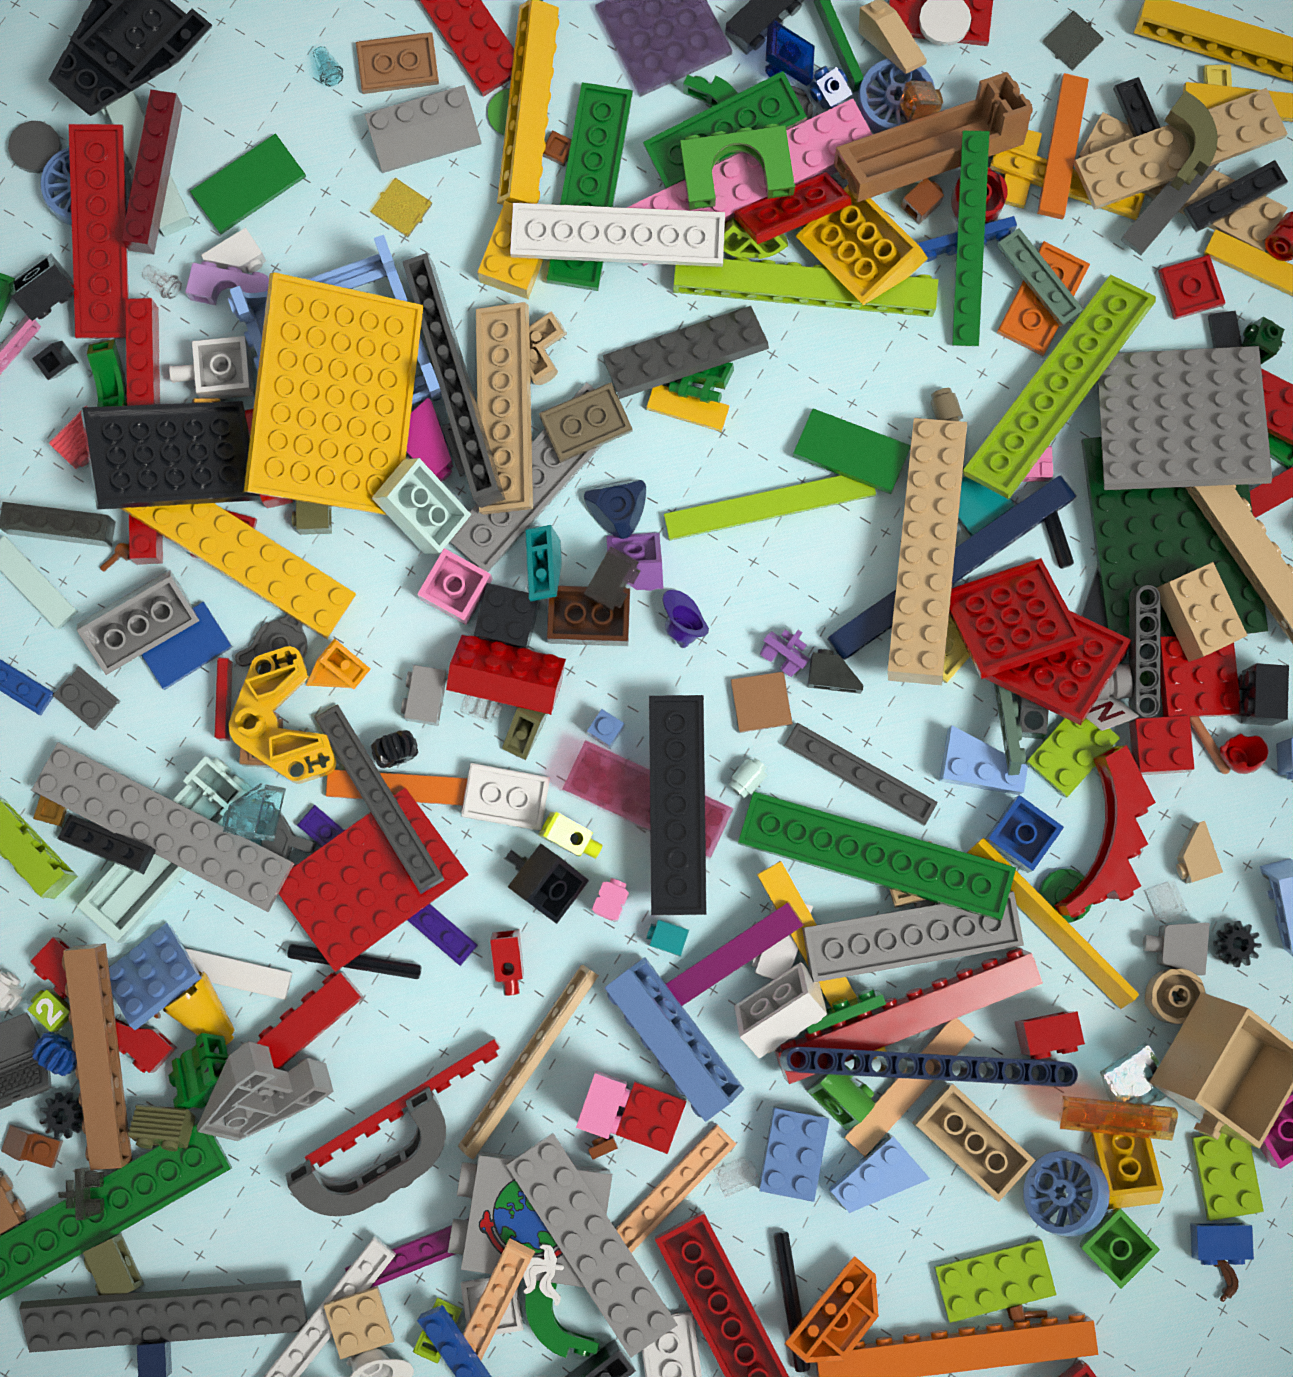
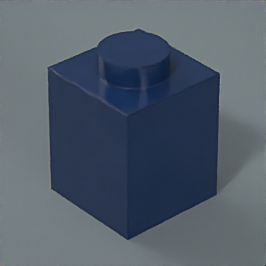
[137,1341,172,1377]

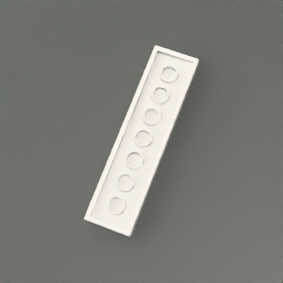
[510,203,725,267]

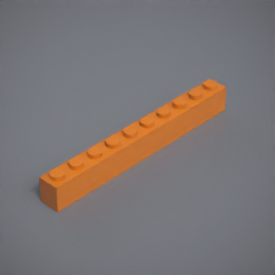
[816,1313,1099,1377]

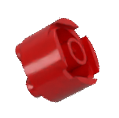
[951,167,1008,224]

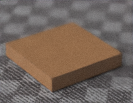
[731,672,793,733]

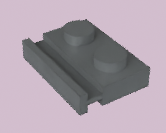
[53,666,121,730]

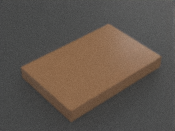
[356,32,439,94]

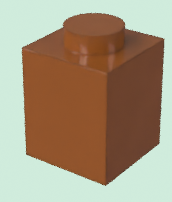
[901,178,944,224]

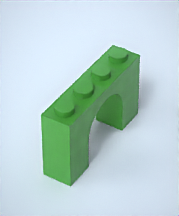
[680,124,795,210]

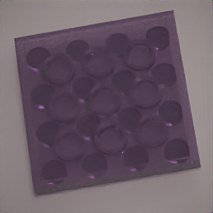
[595,0,733,97]

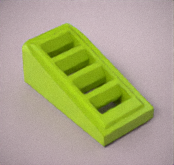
[413,1297,462,1364]

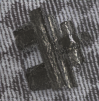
[58,1167,104,1220]

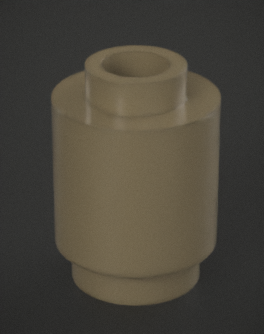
[930,388,963,421]

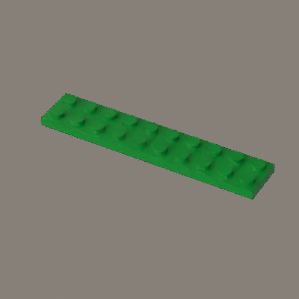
[738,792,1016,921]
[0,1124,232,1301]

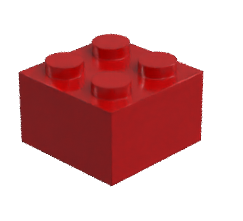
[1129,716,1195,775]
[1014,1011,1085,1060]
[616,1081,687,1154]

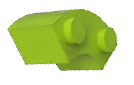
[723,217,788,259]

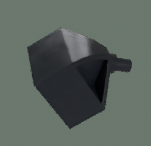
[505,843,589,924]

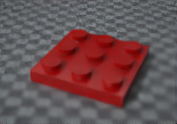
[1160,636,1240,717]

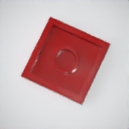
[1158,255,1226,320]

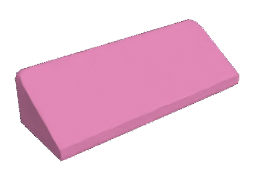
[0,315,41,375]

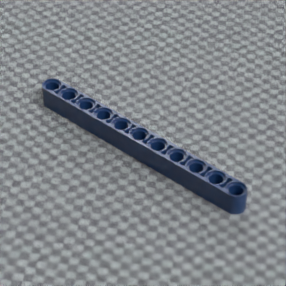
[827,475,1077,660]
[780,1047,1078,1087]

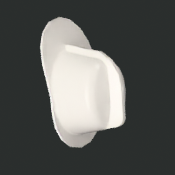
[350,1349,414,1377]

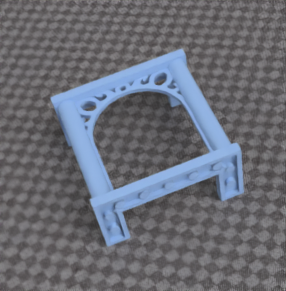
[228,235,443,405]

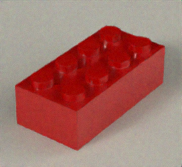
[446,635,566,715]

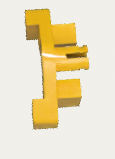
[229,646,336,784]

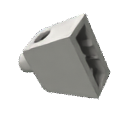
[1143,923,1210,976]

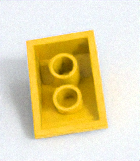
[1089,1113,1164,1210]

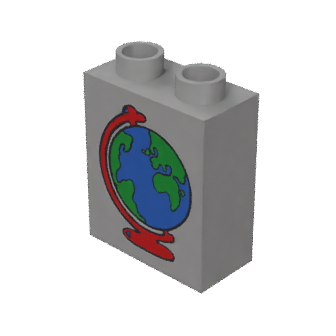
[448,1151,612,1287]

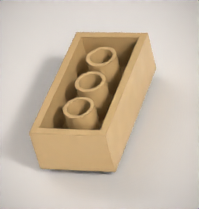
[912,1082,1036,1202]

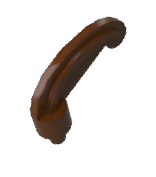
[1213,1260,1239,1302]

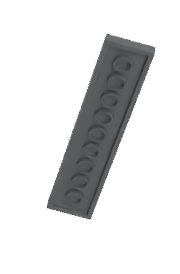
[19,1280,308,1353]

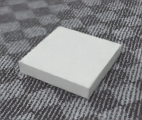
[461,1277,524,1335]

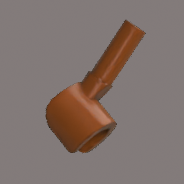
[100,543,130,572]
[1007,1304,1048,1322]

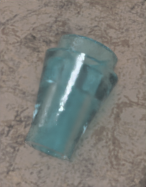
[313,46,344,87]

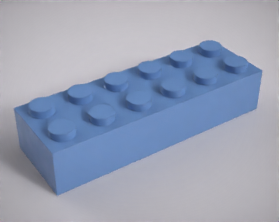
[604,957,744,1122]

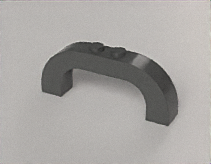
[285,1087,446,1216]

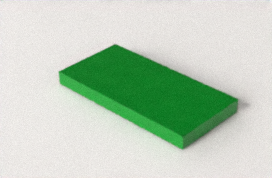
[190,133,306,235]
[793,408,911,494]

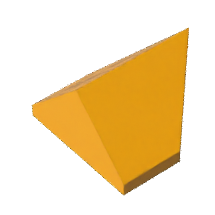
[306,639,371,689]

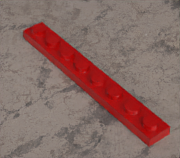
[305,1039,501,1168]

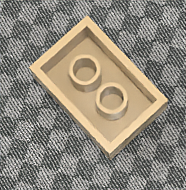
[1157,562,1248,662]

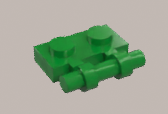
[669,362,734,403]

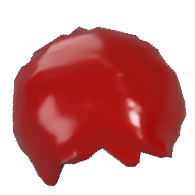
[1220,733,1269,774]

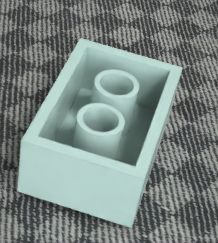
[372,458,471,554]

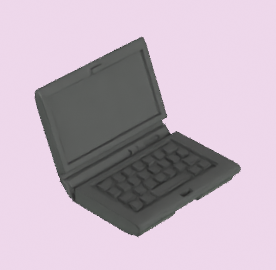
[0,1013,52,1110]

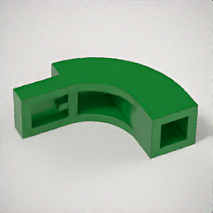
[683,74,738,107]
[87,339,127,407]
[525,1281,600,1358]

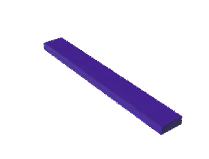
[297,805,478,966]

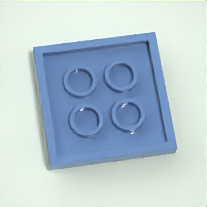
[109,923,201,1030]

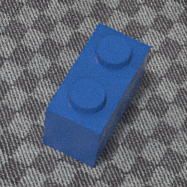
[1190,1223,1254,1265]

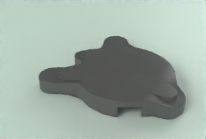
[235,615,308,675]

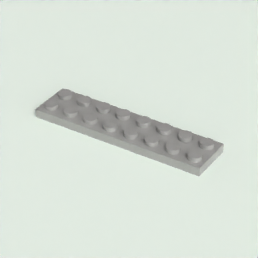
[449,382,602,572]
[802,892,1024,982]
[506,1133,678,1358]

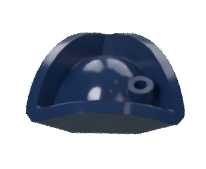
[584,479,646,539]

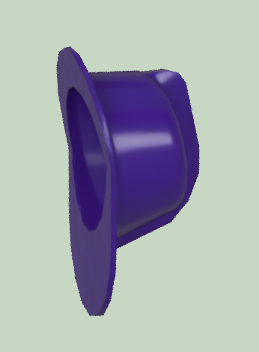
[662,590,709,648]

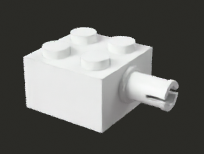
[169,336,255,399]

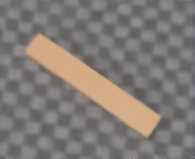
[844,1018,975,1157]
[615,1124,736,1253]
[463,1238,535,1360]

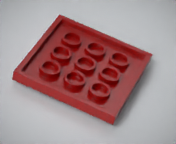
[949,558,1083,679]
[985,610,1131,725]

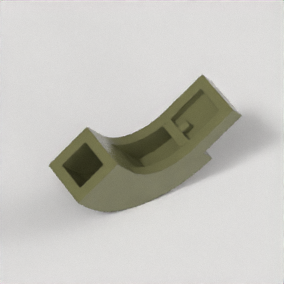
[1165,90,1218,191]

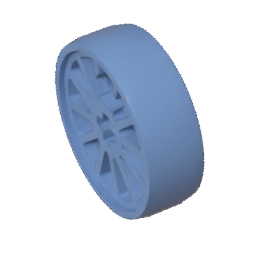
[857,59,936,134]
[41,148,72,225]
[1023,1150,1110,1237]

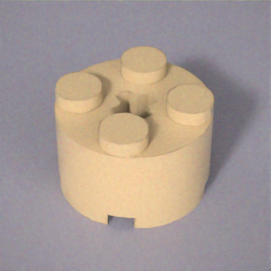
[1145,969,1206,1024]

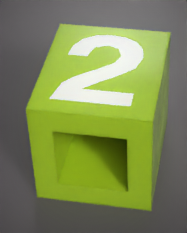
[27,989,70,1032]

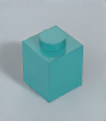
[646,920,689,956]

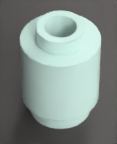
[728,758,767,798]

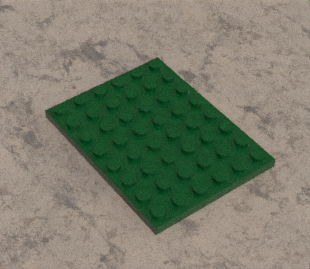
[1081,437,1268,647]

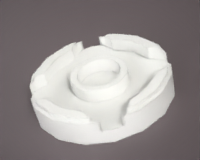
[919,0,971,46]

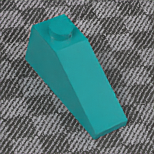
[526,525,562,601]

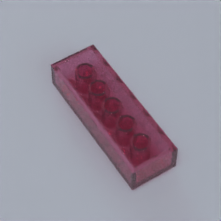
[562,740,734,860]

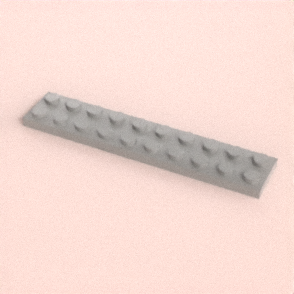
[32,742,294,912]

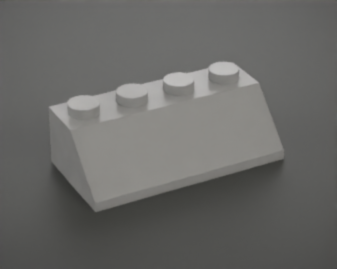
[365,85,481,173]
[77,570,199,675]

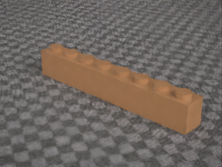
[62,943,132,1170]

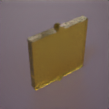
[370,178,433,238]

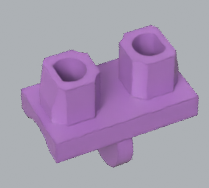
[760,629,810,677]

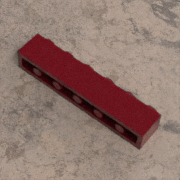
[121,89,183,255]

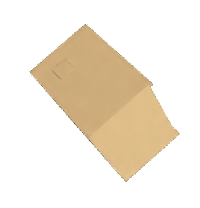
[1149,992,1293,1149]

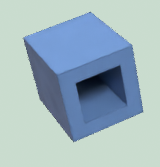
[587,709,625,749]

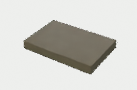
[539,382,633,463]

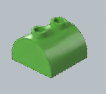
[807,1065,876,1130]
[1080,1208,1160,1289]

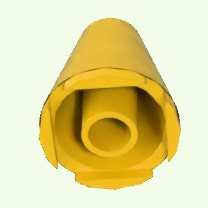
[163,971,235,1045]

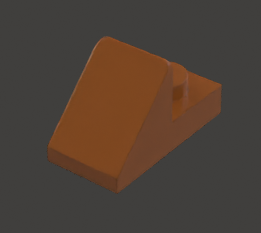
[1,1124,63,1168]

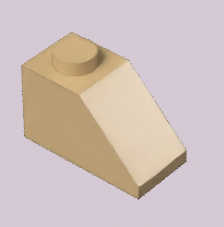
[1176,821,1223,884]

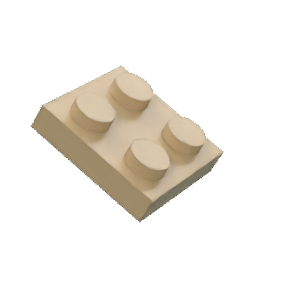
[324,1286,395,1360]

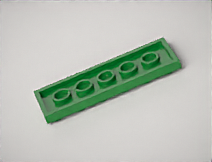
[643,71,807,189]

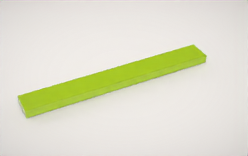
[664,475,876,541]

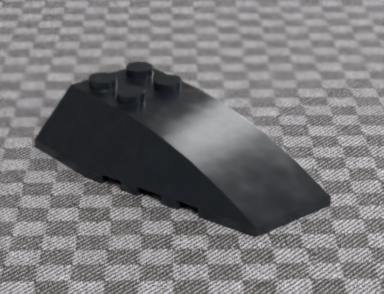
[48,0,212,116]

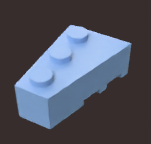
[939,725,1028,795]
[1260,858,1293,956]
[829,1134,930,1213]

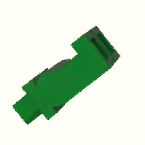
[168,1033,228,1109]

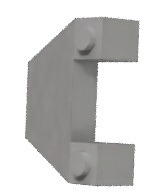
[197,1041,334,1141]

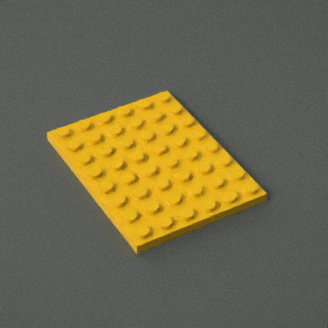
[244,272,423,516]

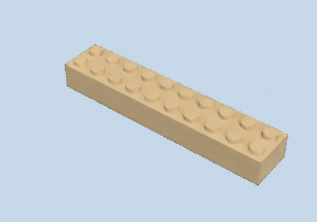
[888,418,967,686]

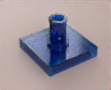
[765,20,815,86]

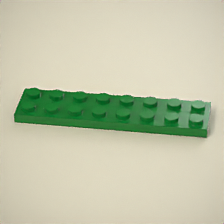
[547,82,633,291]

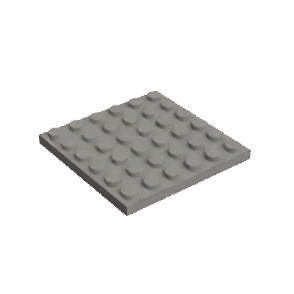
[1098,346,1272,490]

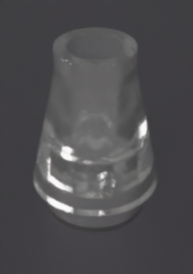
[142,265,182,299]

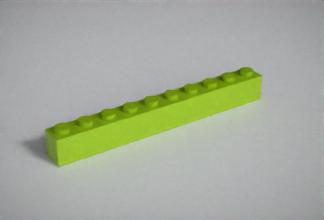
[673,257,938,317]

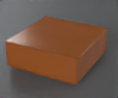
[543,130,572,166]

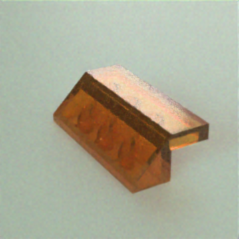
[1058,1096,1178,1141]

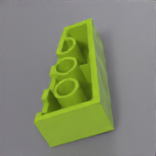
[0,798,78,899]

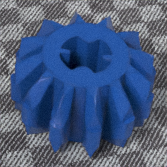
[32,1031,77,1076]

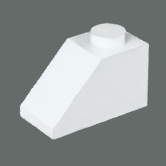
[201,228,266,274]

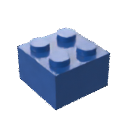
[985,795,1064,873]

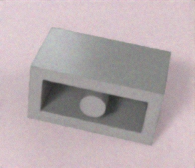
[401,665,448,726]

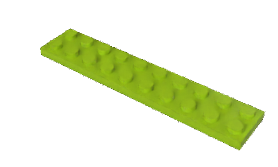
[963,274,1156,499]

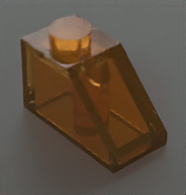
[900,81,943,122]

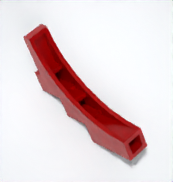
[1054,745,1156,918]

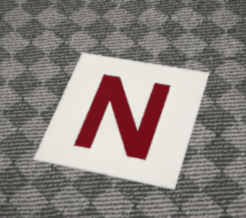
[1086,695,1140,731]

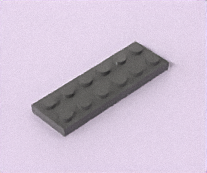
[603,306,769,399]

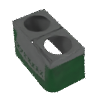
[1015,694,1049,739]

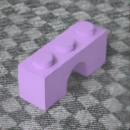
[185,261,269,305]

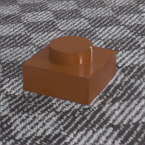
[588,1137,618,1160]

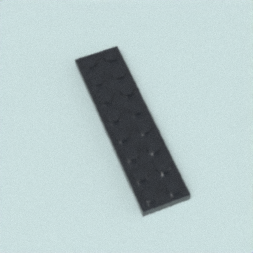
[649,695,707,916]

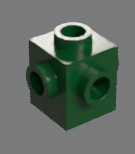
[1241,316,1285,364]

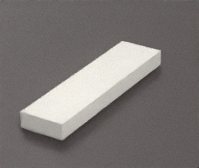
[185,948,293,1000]

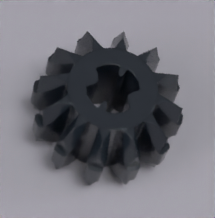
[371,730,419,768]
[1213,921,1262,968]
[40,1092,84,1139]

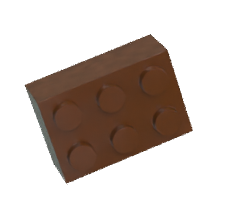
[547,586,630,646]

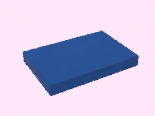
[142,602,233,690]

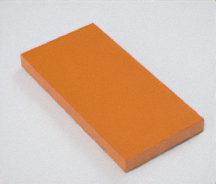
[997,241,1090,356]

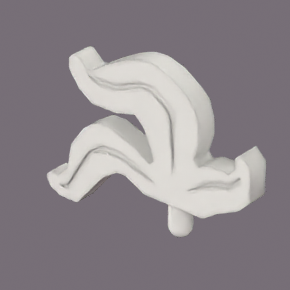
[523,1244,564,1306]

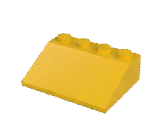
[796,185,928,305]

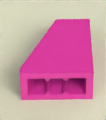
[406,398,454,482]

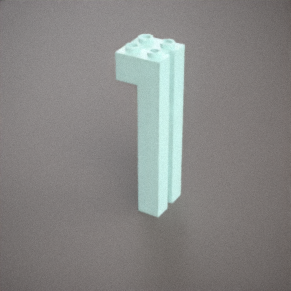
[77,756,255,943]

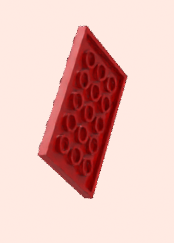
[279,787,469,972]

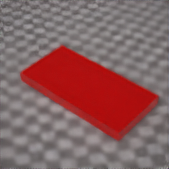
[733,172,852,245]

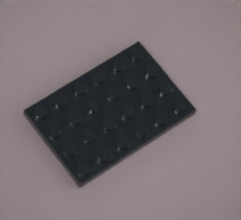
[81,401,260,510]

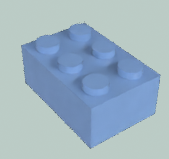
[758,1106,829,1202]

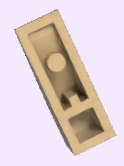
[859,0,927,74]

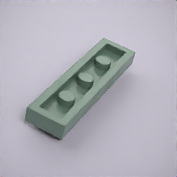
[997,228,1084,327]
[994,683,1026,775]

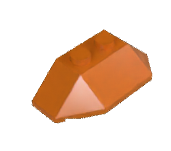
[784,1256,879,1363]

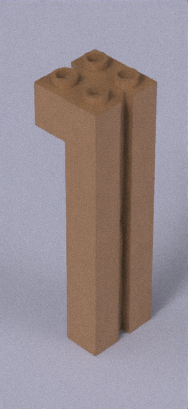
[834,72,1033,202]

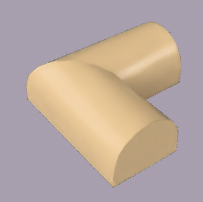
[529,311,567,385]

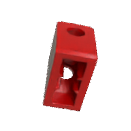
[490,929,524,996]

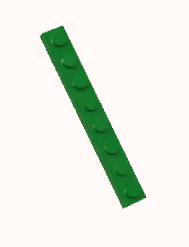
[952,131,990,346]

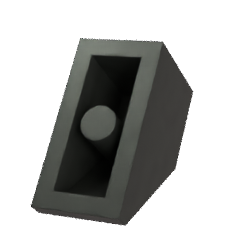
[807,649,864,694]

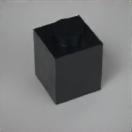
[32,341,78,380]

